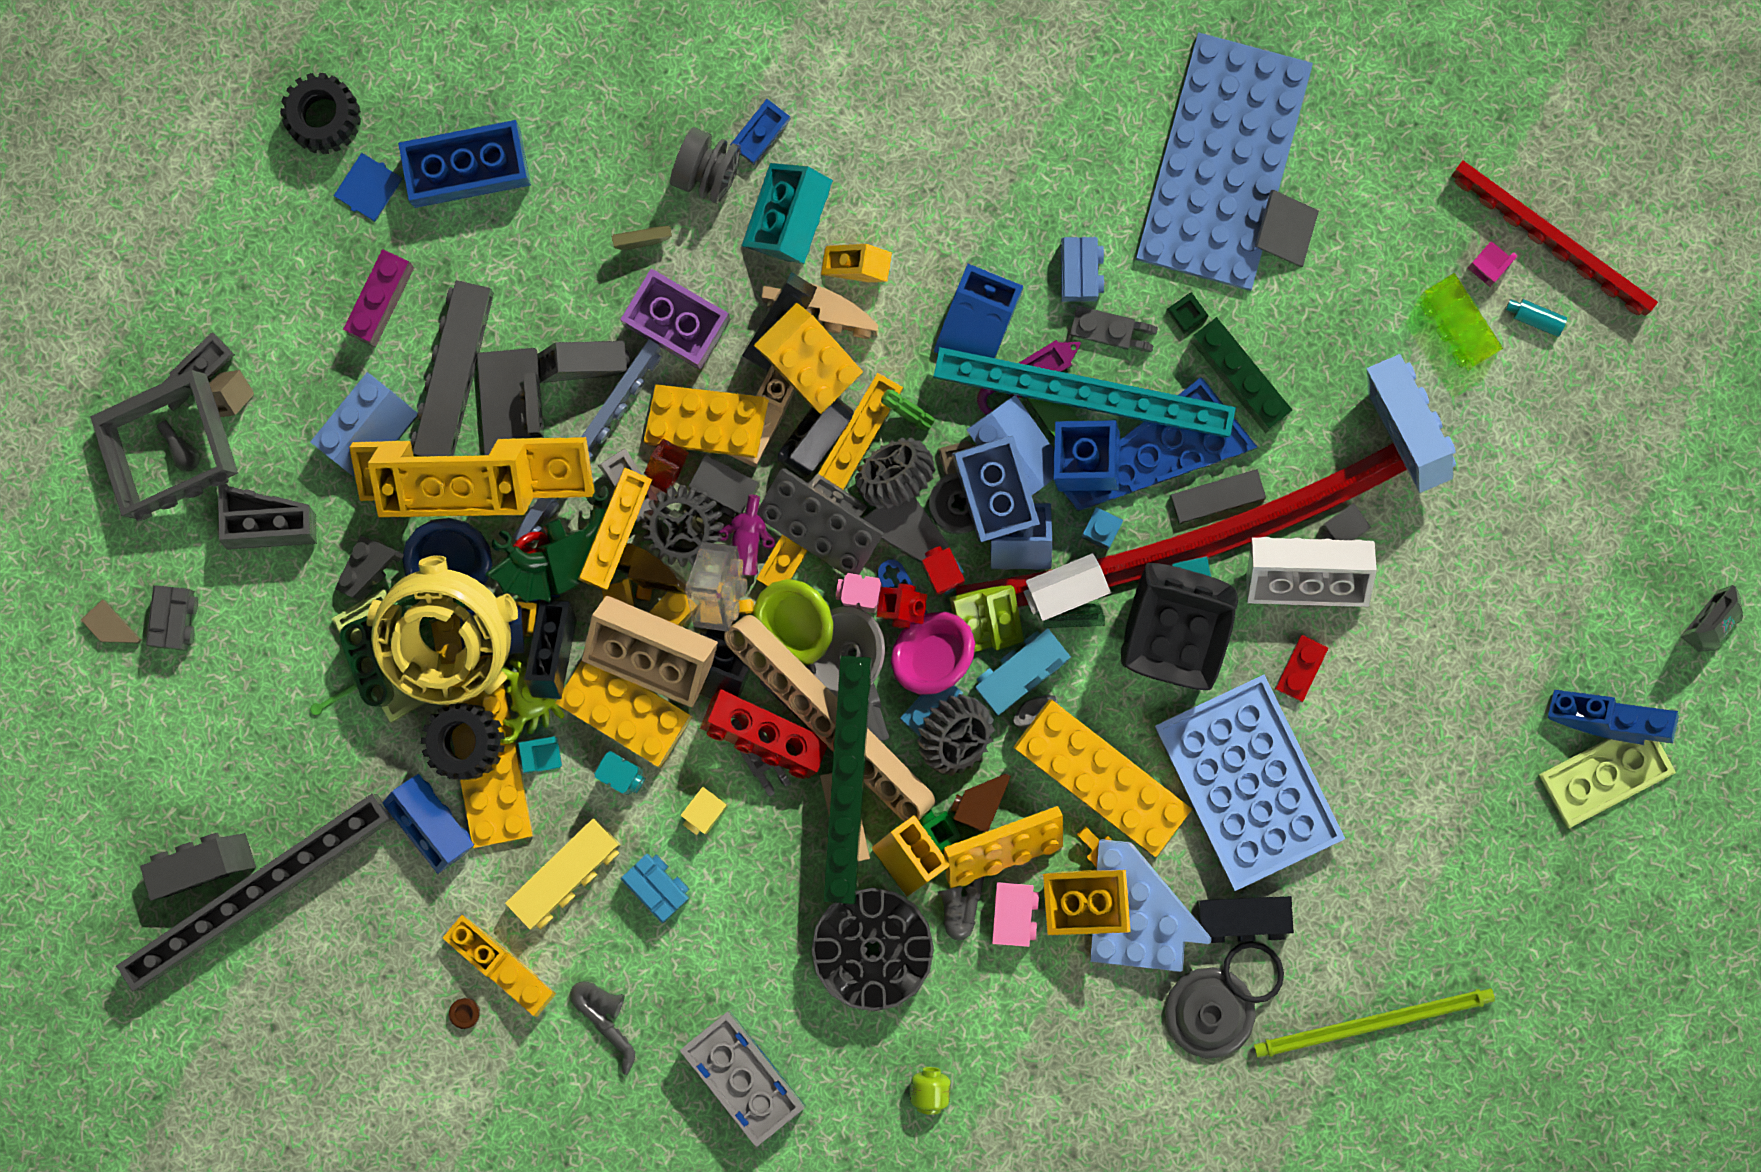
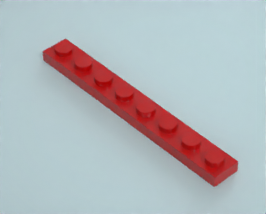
[1451,160,1658,316]

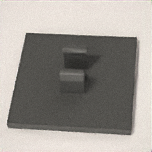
[1255,190,1319,267]

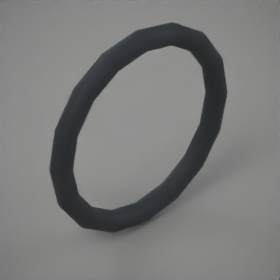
[1223,941,1284,1003]

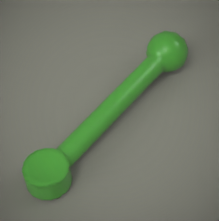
[310,682,358,715]

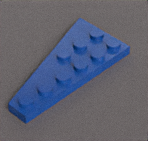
[1062,377,1257,512]

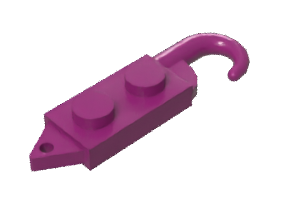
[977,340,1081,415]

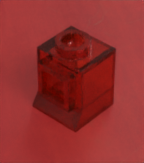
[644,438,689,494]

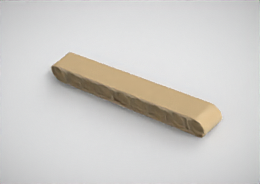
[724,615,935,822]

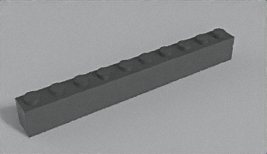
[116,794,395,992]

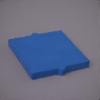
[333,153,403,222]

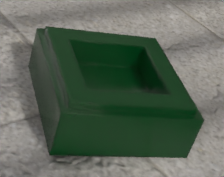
[1167,292,1209,334]

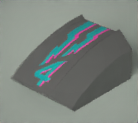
[1680,585,1743,652]

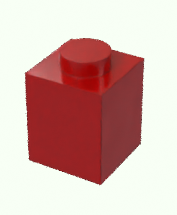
[921,546,965,596]

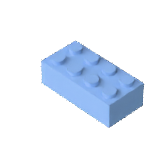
[1367,354,1456,493]

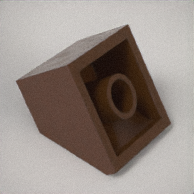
[950,774,1011,833]

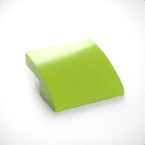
[950,585,1024,652]

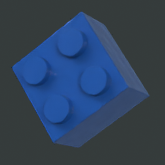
[1054,420,1120,491]

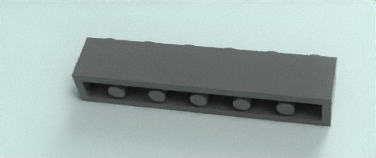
[411,280,494,457]

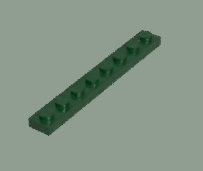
[824,656,872,904]

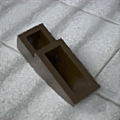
[616,543,693,596]

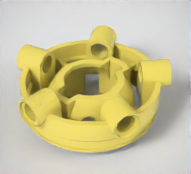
[367,556,518,705]

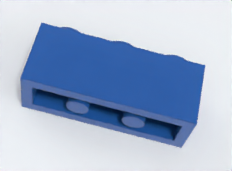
[382,773,474,874]

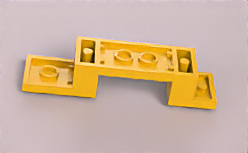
[349,437,595,517]

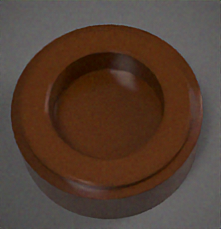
[449,998,480,1029]

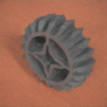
[855,438,936,510]
[642,485,724,567]
[916,694,995,776]

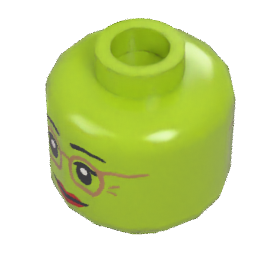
[910,1067,951,1115]

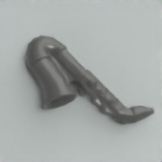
[937,876,985,941]
[570,981,636,1075]

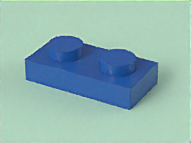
[730,99,791,165]

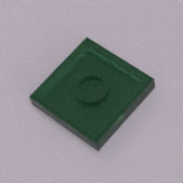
[1042,603,1105,628]

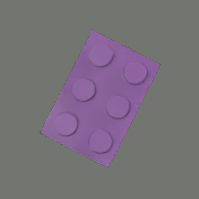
[620,269,731,370]

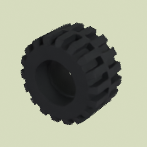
[280,73,361,154]
[421,703,505,780]

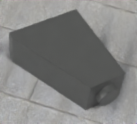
[538,341,630,383]
[862,496,949,563]

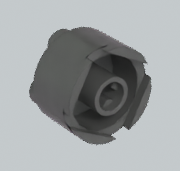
[929,472,975,535]

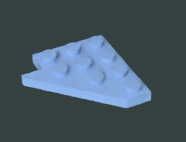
[1091,839,1211,972]

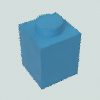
[1081,507,1123,551]

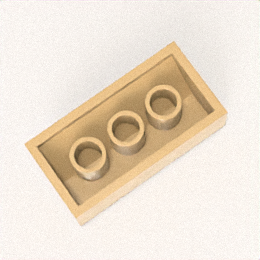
[582,596,718,708]

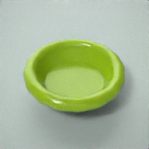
[753,579,833,666]

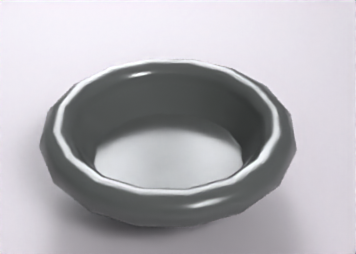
[1165,967,1256,1059]

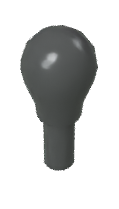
[157,420,200,472]

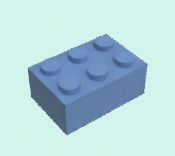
[952,436,1040,542]

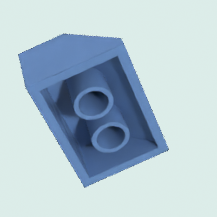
[310,372,418,477]
[966,395,1055,495]

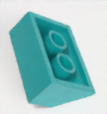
[741,163,833,264]

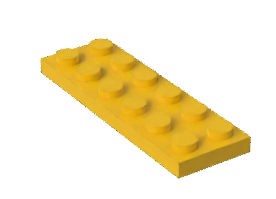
[1013,699,1192,857]

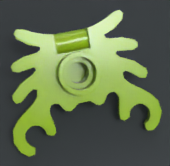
[500,658,565,744]

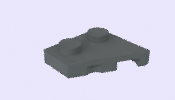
[335,535,404,601]

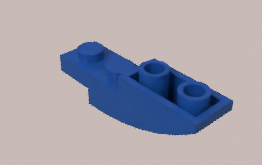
[1548,690,1679,745]

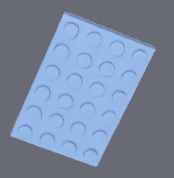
[1154,675,1345,892]

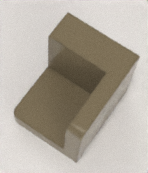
[209,370,254,417]

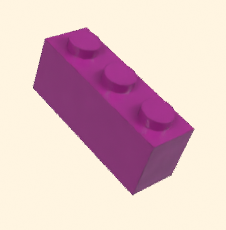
[343,249,414,348]

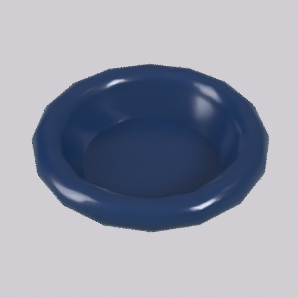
[402,518,493,585]

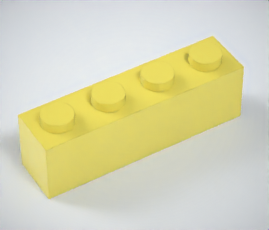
[505,818,621,930]

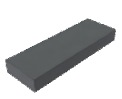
[1170,469,1266,524]

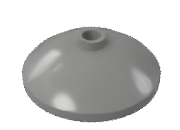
[806,607,885,697]

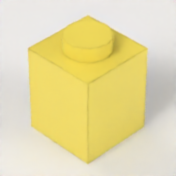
[680,787,728,835]

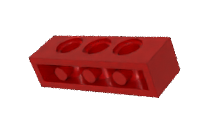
[700,689,827,779]

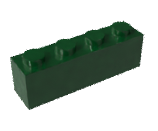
[1191,317,1293,433]

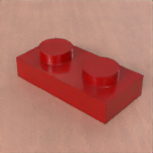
[1275,635,1329,702]

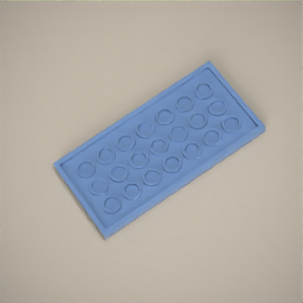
[1136,32,1313,291]

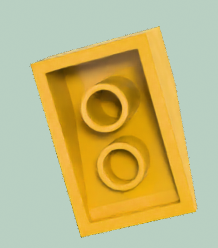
[1043,870,1131,935]

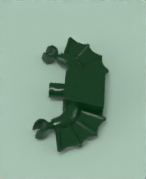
[486,486,633,603]

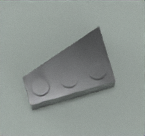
[218,484,317,550]
[140,833,256,901]

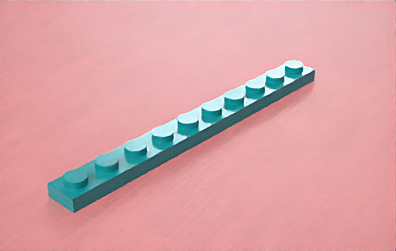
[933,347,1236,438]

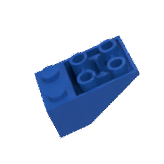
[933,264,1023,358]

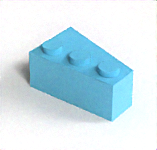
[975,628,1071,717]

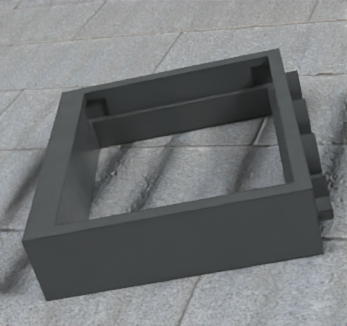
[90,370,238,521]

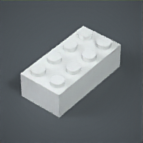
[1246,537,1377,607]

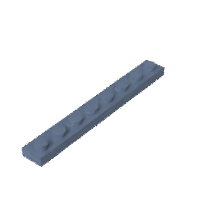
[512,339,662,545]

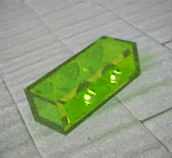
[1420,273,1503,372]

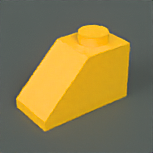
[821,244,892,283]

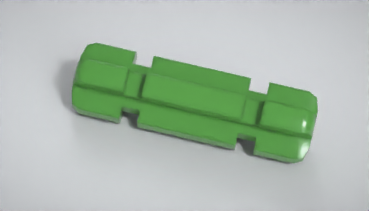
[881,389,935,431]

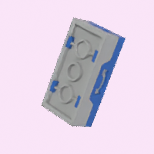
[679,1010,806,1148]

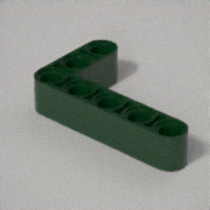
[339,597,470,707]

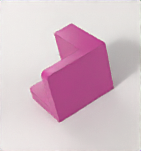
[1468,242,1517,287]

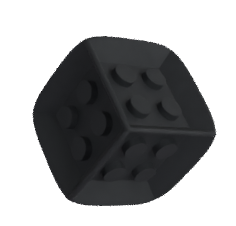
[1121,563,1238,690]

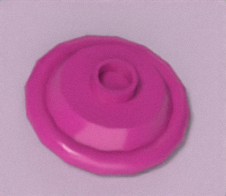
[891,611,975,695]

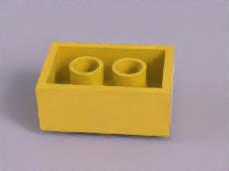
[754,303,863,414]

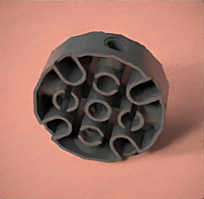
[811,888,934,1011]

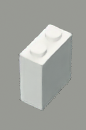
[1023,553,1111,621]

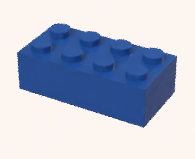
[398,120,531,208]

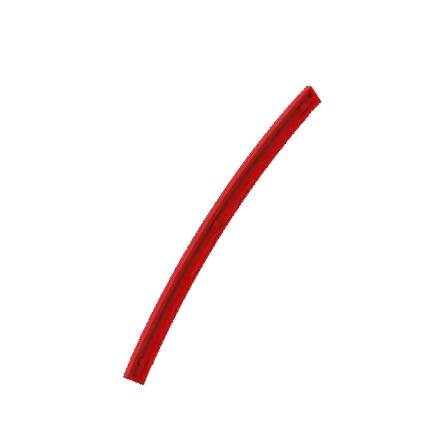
[956,443,1407,607]

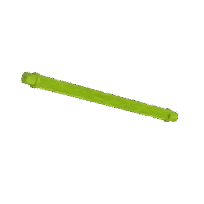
[1254,988,1495,1058]

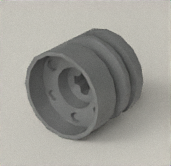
[670,127,741,204]

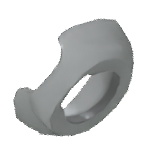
[1013,695,1058,731]

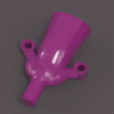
[716,494,775,575]

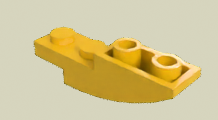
[443,915,556,1017]

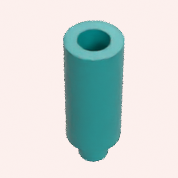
[1505,299,1567,337]

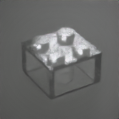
[685,542,747,632]

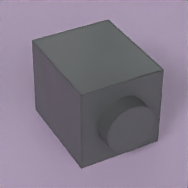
[1321,503,1371,540]

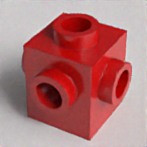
[876,584,928,629]

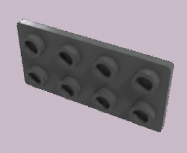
[477,348,544,455]
[757,468,883,575]

